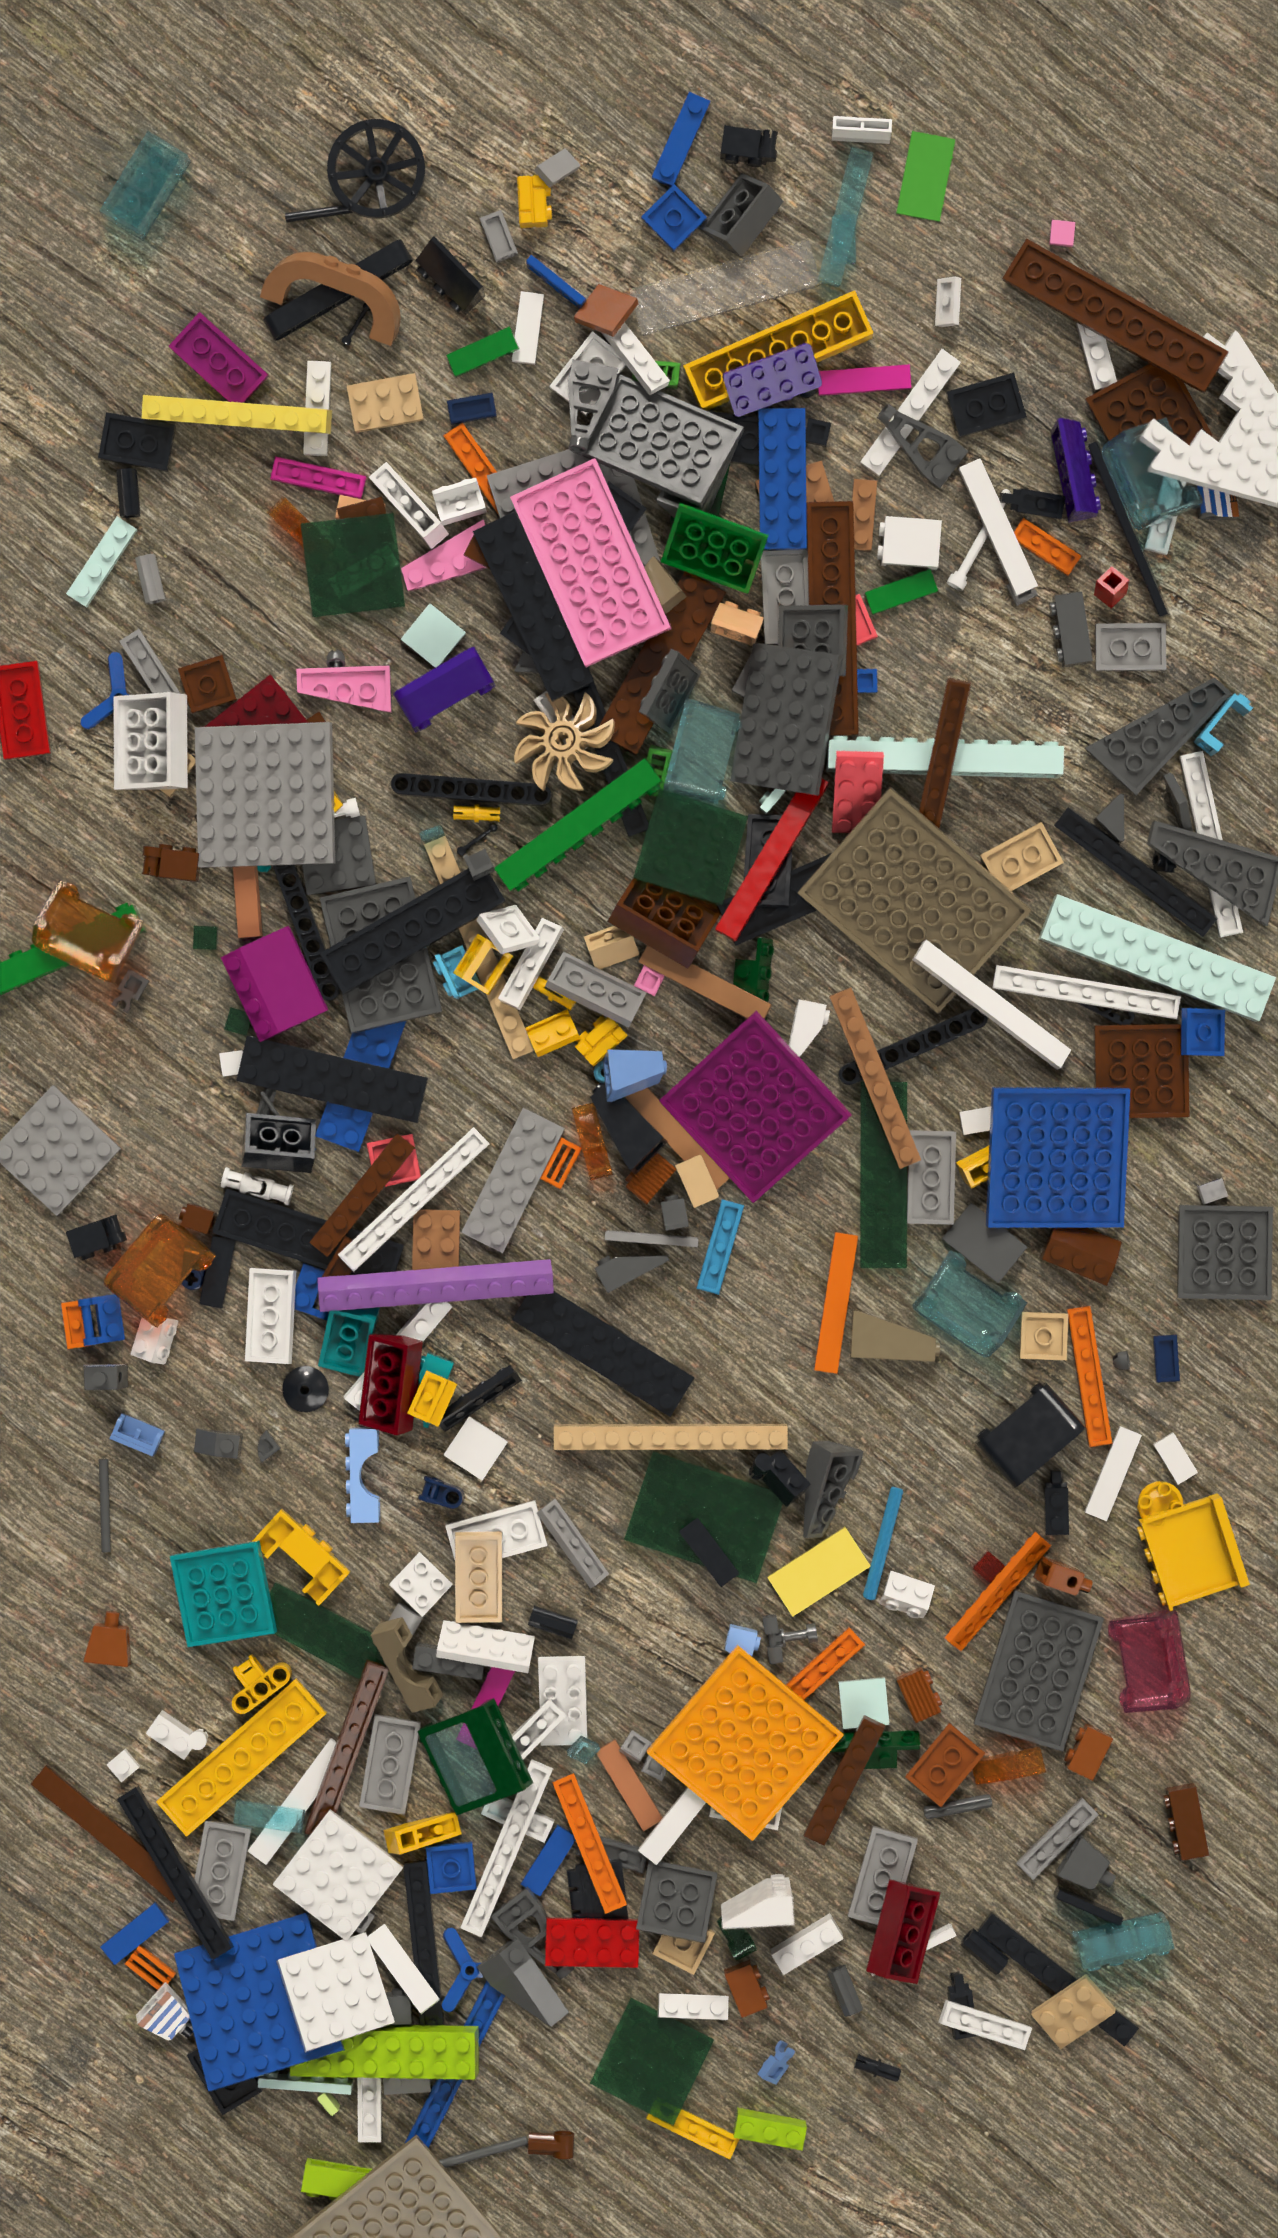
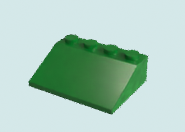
[661,503,769,594]

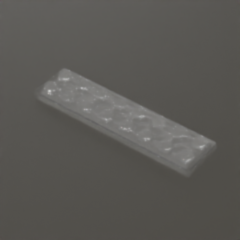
[629,239,821,336]

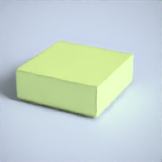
[317,2092,340,2116]

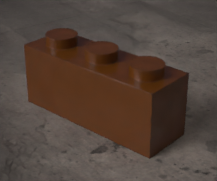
[1163,1783,1209,1861]

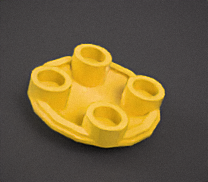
[1137,1481,1184,1528]

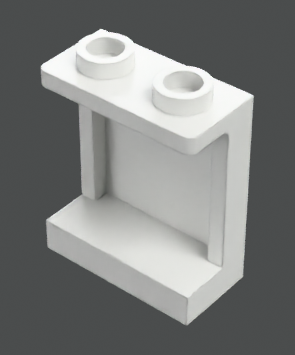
[877,516,942,570]

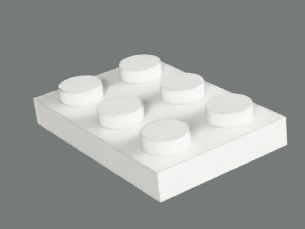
[549,331,626,416]

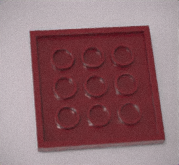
[204,674,309,727]

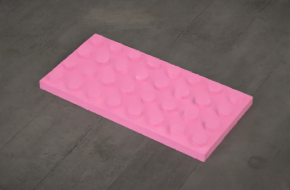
[510,458,671,667]

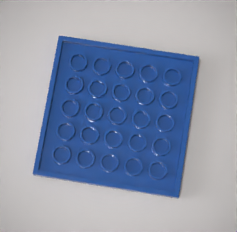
[986,1087,1130,1228]
[174,1913,344,2092]

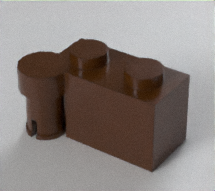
[142,844,200,882]

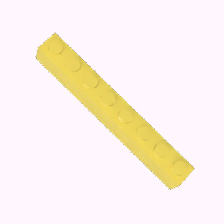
[142,395,332,434]

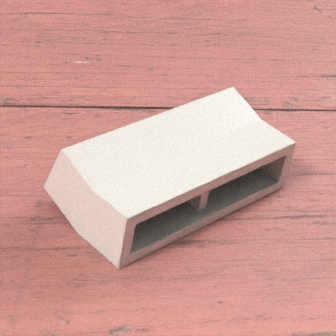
[831,116,892,144]

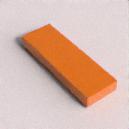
[1014,518,1081,576]

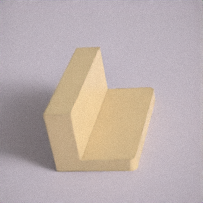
[584,926,639,969]
[675,1155,719,1208]

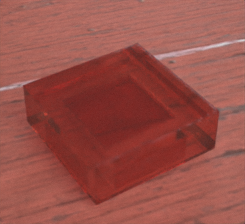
[972,1550,1005,1584]

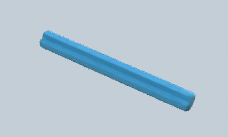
[863,1487,903,1600]

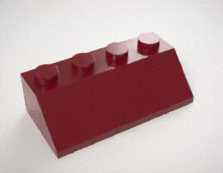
[358,1334,423,1436]
[866,1879,941,1984]

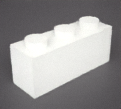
[771,1913,843,1975]

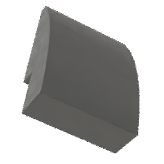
[942,1203,1027,1283]

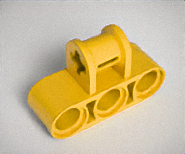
[232,1654,292,1714]

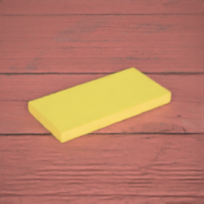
[767,1527,871,1617]

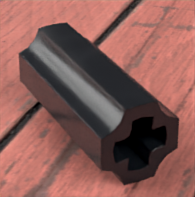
[116,468,140,518]
[528,1605,578,1639]
[960,1928,1009,1975]

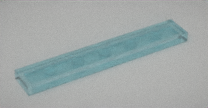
[818,147,874,287]

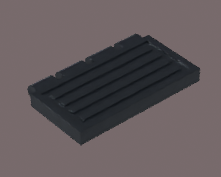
[567,1859,629,1919]

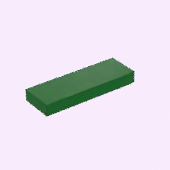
[446,326,520,377]
[864,569,938,615]

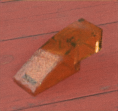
[267,496,336,565]
[572,1103,613,1180]
[972,1747,1046,1785]

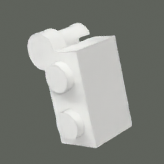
[146,1710,208,1760]

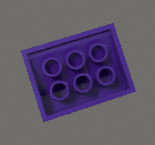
[1050,418,1101,523]

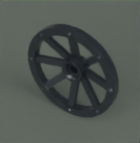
[327,119,425,219]

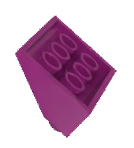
[221,926,328,1042]

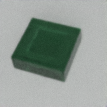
[193,926,218,950]
[224,1007,251,1036]

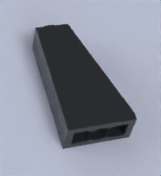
[590,1082,668,1175]

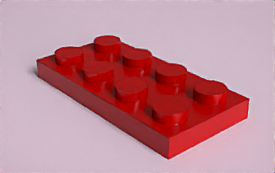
[0,661,51,760]
[545,1917,639,1968]

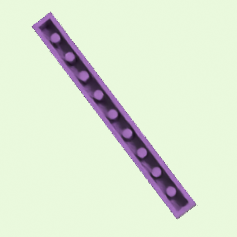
[318,1259,554,1312]

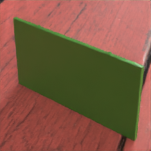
[896,131,955,222]

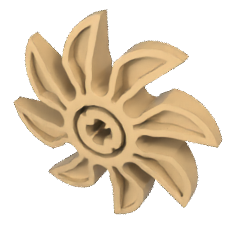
[514,692,615,791]

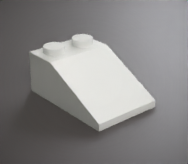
[789,1000,830,1057]

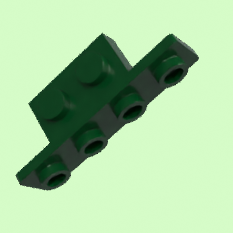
[733,937,774,1021]
[830,1730,920,1769]

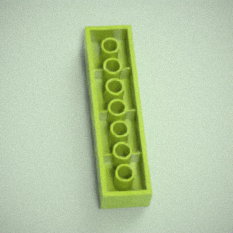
[290,2025,479,2080]

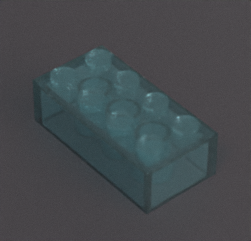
[99,131,191,241]
[1072,1912,1175,1971]

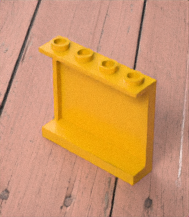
[1137,1493,1250,1611]

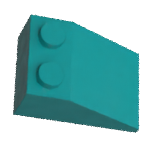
[318,1307,380,1377]

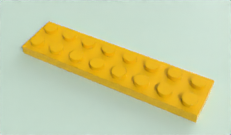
[156,1678,327,1837]

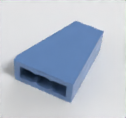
[603,1050,667,1102]

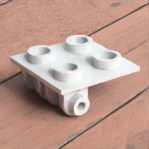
[389,1552,453,1617]

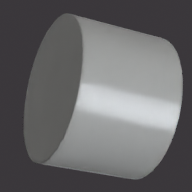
[388,1603,423,1635]

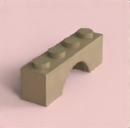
[371,1617,443,1713]

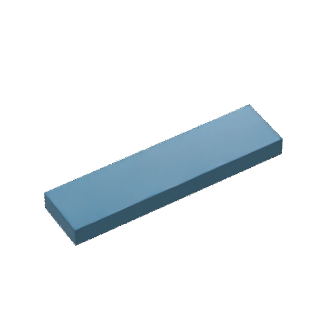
[696,1199,744,1295]

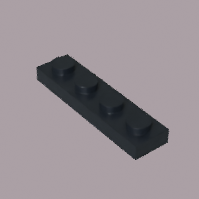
[439,1365,522,1432]

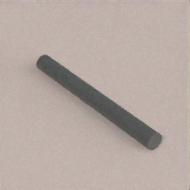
[99,1459,111,1552]
[439,2136,528,2168]

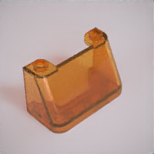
[32,880,144,983]
[104,1214,216,1327]

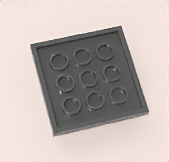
[1177,1205,1273,1300]

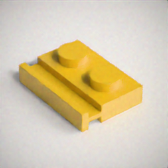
[525,1009,580,1057]
[407,1370,457,1427]

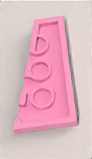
[401,520,486,592]
[296,666,392,713]

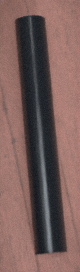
[285,205,353,223]

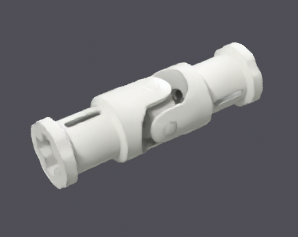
[221,1167,294,1205]

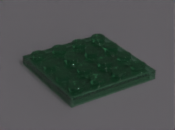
[301,513,405,617]
[633,789,748,905]
[589,1997,714,2125]

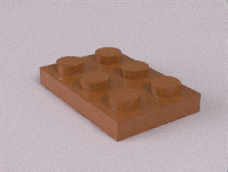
[905,1722,985,1807]

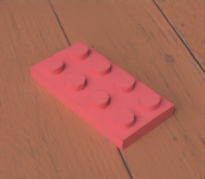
[832,751,884,833]

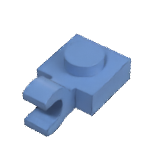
[757,2040,795,2085]

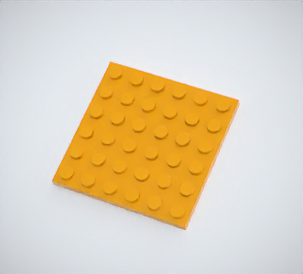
[646,1645,844,1841]

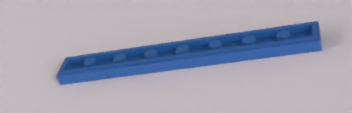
[405,1981,505,2148]

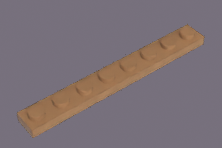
[829,987,921,1169]

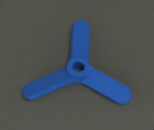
[81,652,129,729]
[442,1928,484,2012]

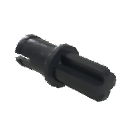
[854,2054,901,2082]

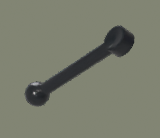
[342,303,370,346]
[457,823,498,856]

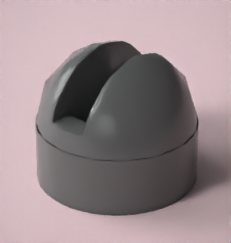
[326,649,345,668]
[1113,1351,1130,1370]

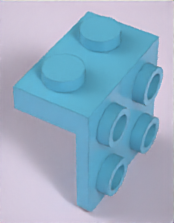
[433,945,481,999]

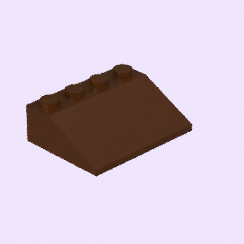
[607,863,721,969]

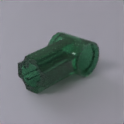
[717,1916,757,1961]

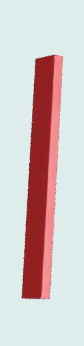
[715,779,829,942]

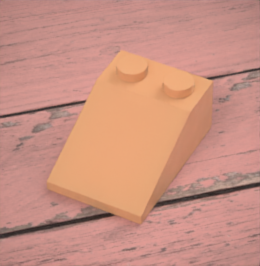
[710,601,764,646]

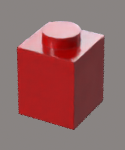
[1094,566,1129,609]

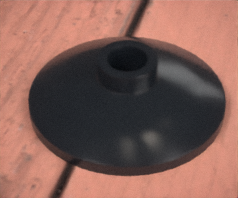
[282,1366,329,1412]

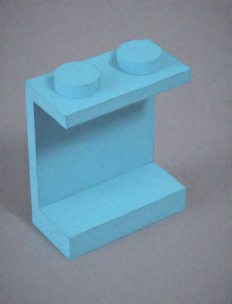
[1193,693,1253,756]

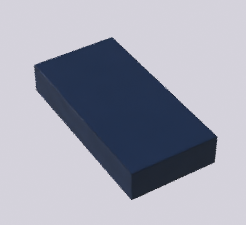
[447,392,497,425]
[1153,1334,1180,1383]

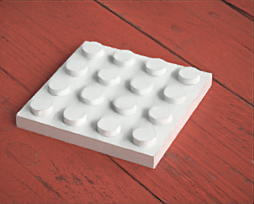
[273,1809,404,1941]
[277,1932,395,2052]

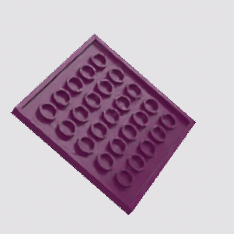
[659,1011,852,1203]

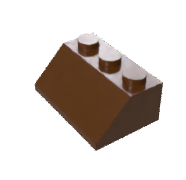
[1040,1228,1122,1286]

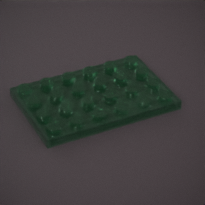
[624,1451,783,1583]

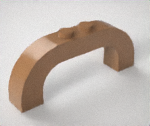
[260,252,401,346]

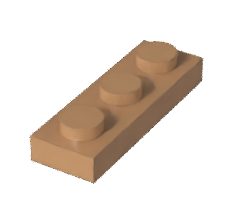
[852,479,877,552]

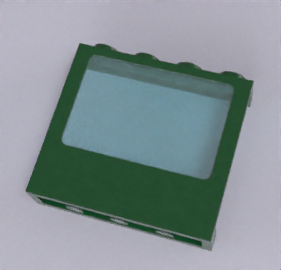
[417,1698,533,1815]

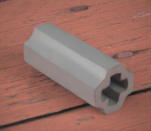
[135,554,166,604]

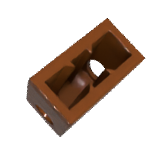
[1033,1556,1093,1596]
[84,1611,131,1667]

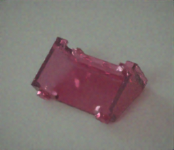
[1108,1609,1191,1713]

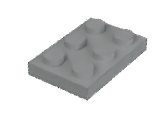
[1095,623,1166,671]

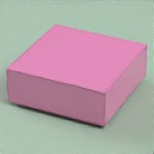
[1049,220,1075,247]
[634,965,665,996]

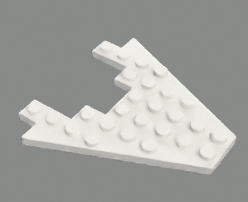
[1139,331,1278,508]

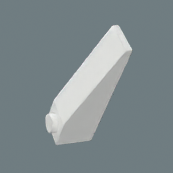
[369,462,449,549]
[484,1699,566,1767]

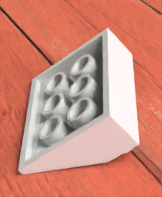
[114,692,188,790]
[721,1874,794,1929]

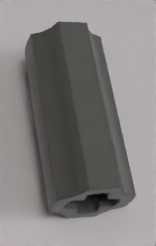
[827,1964,863,2017]

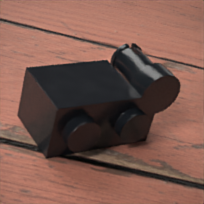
[720,125,778,167]
[66,1214,127,1261]
[749,1450,811,1508]

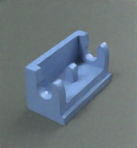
[109,1413,165,1456]

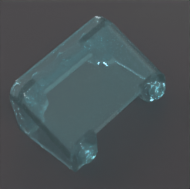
[1102,418,1203,530]
[663,698,742,805]
[913,1250,1028,1357]

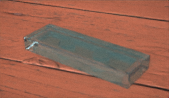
[233,1800,305,1833]

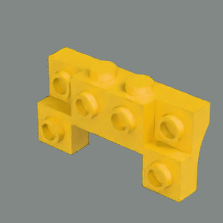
[252,1509,350,1606]

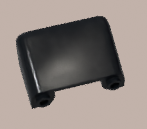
[975,1382,1085,1488]

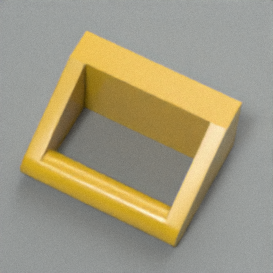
[453,934,513,995]

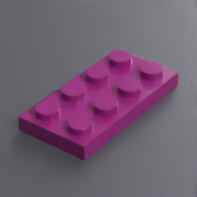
[168,312,269,403]

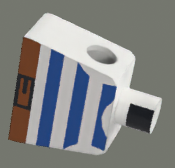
[136,1982,193,2041]

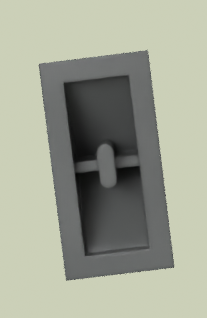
[1094,794,1124,842]

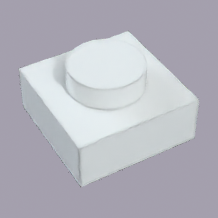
[107,1749,140,1783]

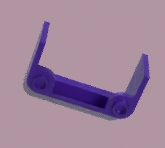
[393,647,496,733]

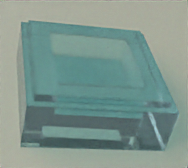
[419,825,445,843]
[567,1736,600,1764]

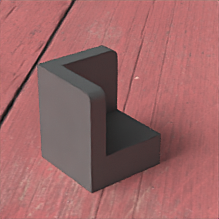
[463,849,495,881]

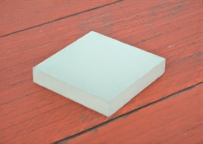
[401,603,466,668]
[839,1677,890,1729]

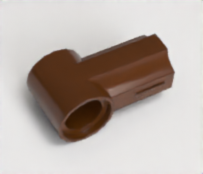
[528,2130,574,2159]

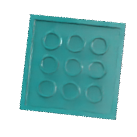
[170,1540,277,1647]

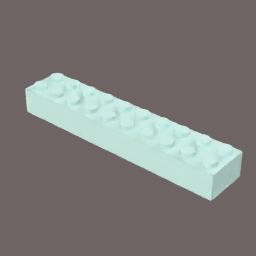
[826,736,1064,778]
[1038,894,1276,1022]

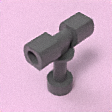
[762,1614,818,1664]

